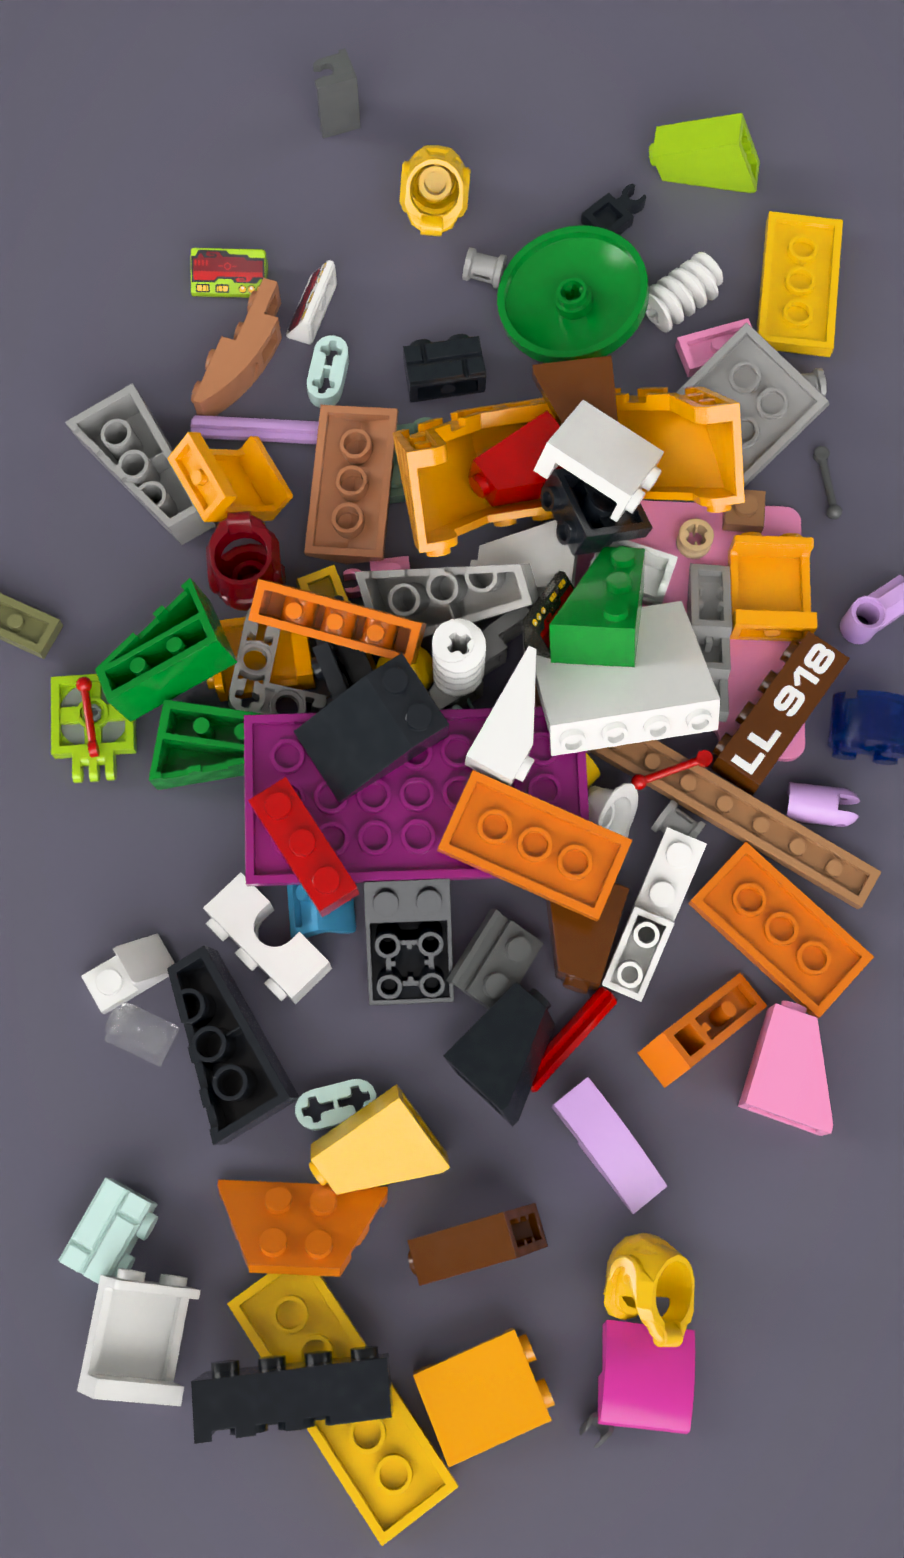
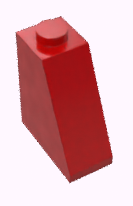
[468,411,564,507]

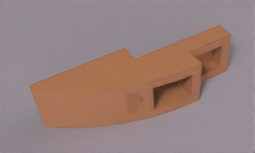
[191,277,282,416]

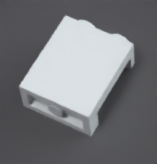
[533,400,664,522]
[77,1268,201,1406]

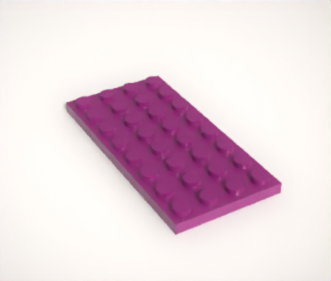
[244,707,589,886]

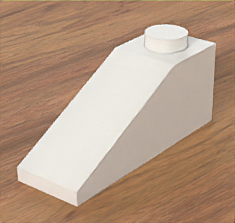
[465,646,537,786]

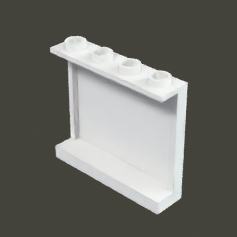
[522,601,720,756]

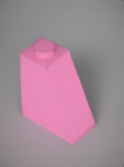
[738,1001,833,1136]

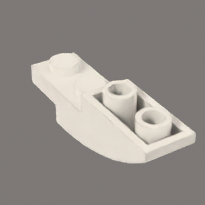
[602,827,707,1002]

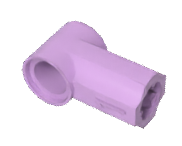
[840,575,904,644]

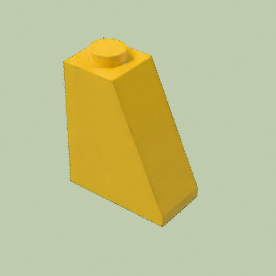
[309,1084,450,1195]

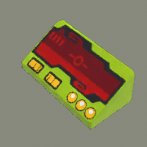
[190,248,268,298]

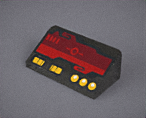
[523,571,575,659]

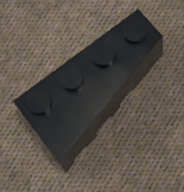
[167,945,299,1145]
[191,1346,393,1444]

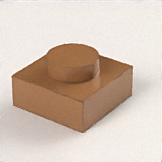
[722,489,766,533]

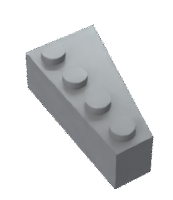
[65,383,216,545]

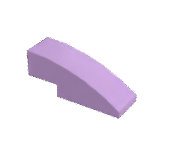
[552,1077,667,1214]

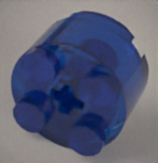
[827,690,904,765]

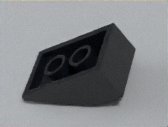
[294,653,449,804]

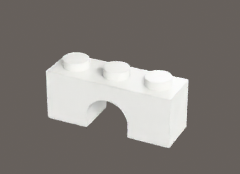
[203,872,332,1004]

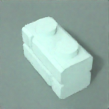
[58,1178,158,1284]

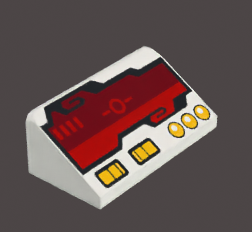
[286,260,337,345]

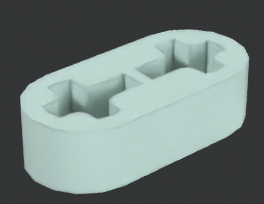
[307,335,349,408]
[295,1079,377,1131]

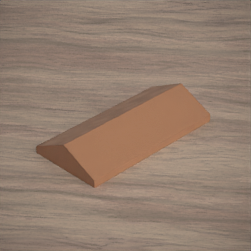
[304,405,399,564]

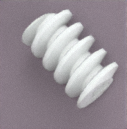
[646,252,723,333]
[432,619,486,697]

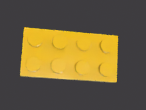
[757,211,843,357]

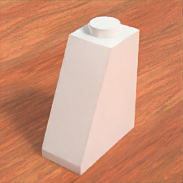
[470,520,578,604]

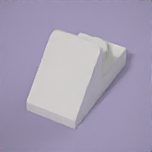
[81,933,175,1015]

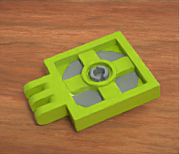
[51,674,137,783]

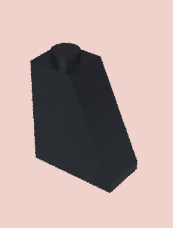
[443,982,555,1127]

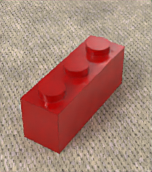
[248,777,359,918]

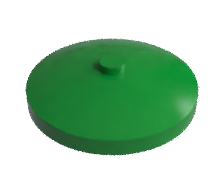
[497,226,649,363]

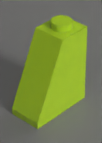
[649,113,760,193]

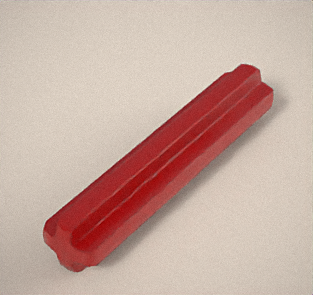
[530,987,617,1092]

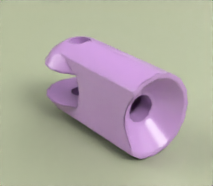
[785,782,860,827]

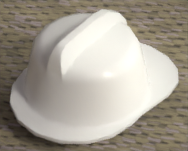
[588,783,639,838]

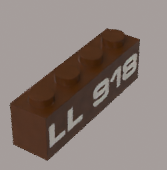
[711,631,850,796]

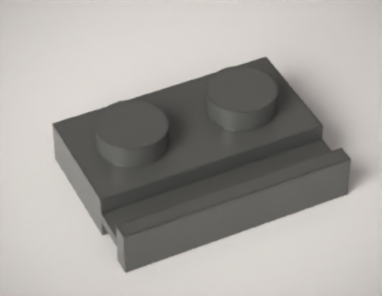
[446,909,544,1010]

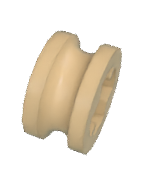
[676,519,714,559]

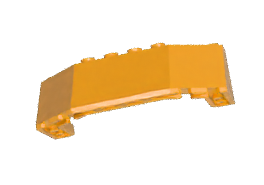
[393,387,745,557]

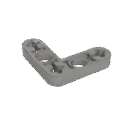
[228,608,328,714]

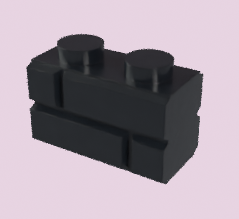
[403,334,486,403]

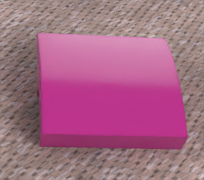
[598,1320,695,1434]

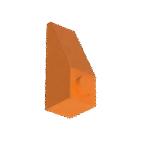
[637,972,767,1088]

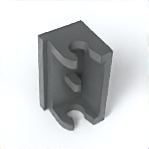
[313,48,361,139]

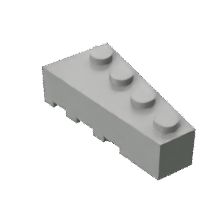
[355,564,541,638]

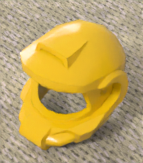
[399,145,471,237]
[603,1233,695,1347]

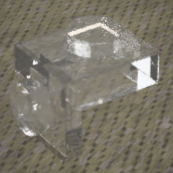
[104,1002,180,1067]

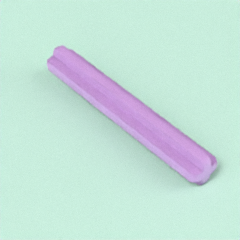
[190,415,319,444]

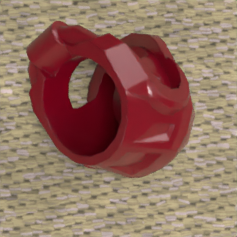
[206,511,286,611]

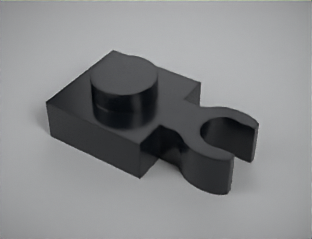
[581,184,646,235]

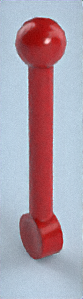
[76,677,100,758]
[631,750,713,790]

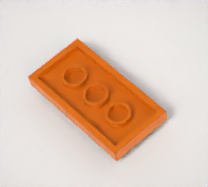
[437,770,632,921]
[688,842,874,1019]

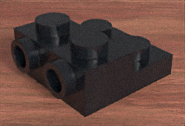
[540,469,653,556]

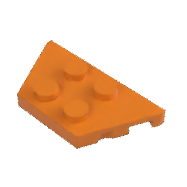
[217,1179,388,1277]

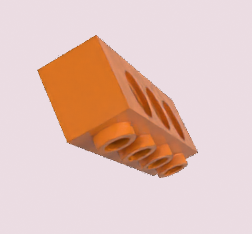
[248,579,427,665]

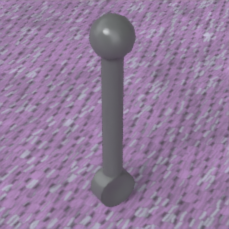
[813,446,842,520]

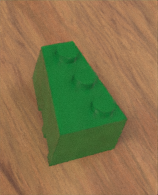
[549,546,645,667]
[95,578,238,722]
[148,699,264,790]

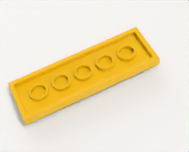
[227,1274,459,1546]

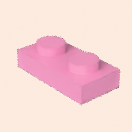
[675,318,752,377]

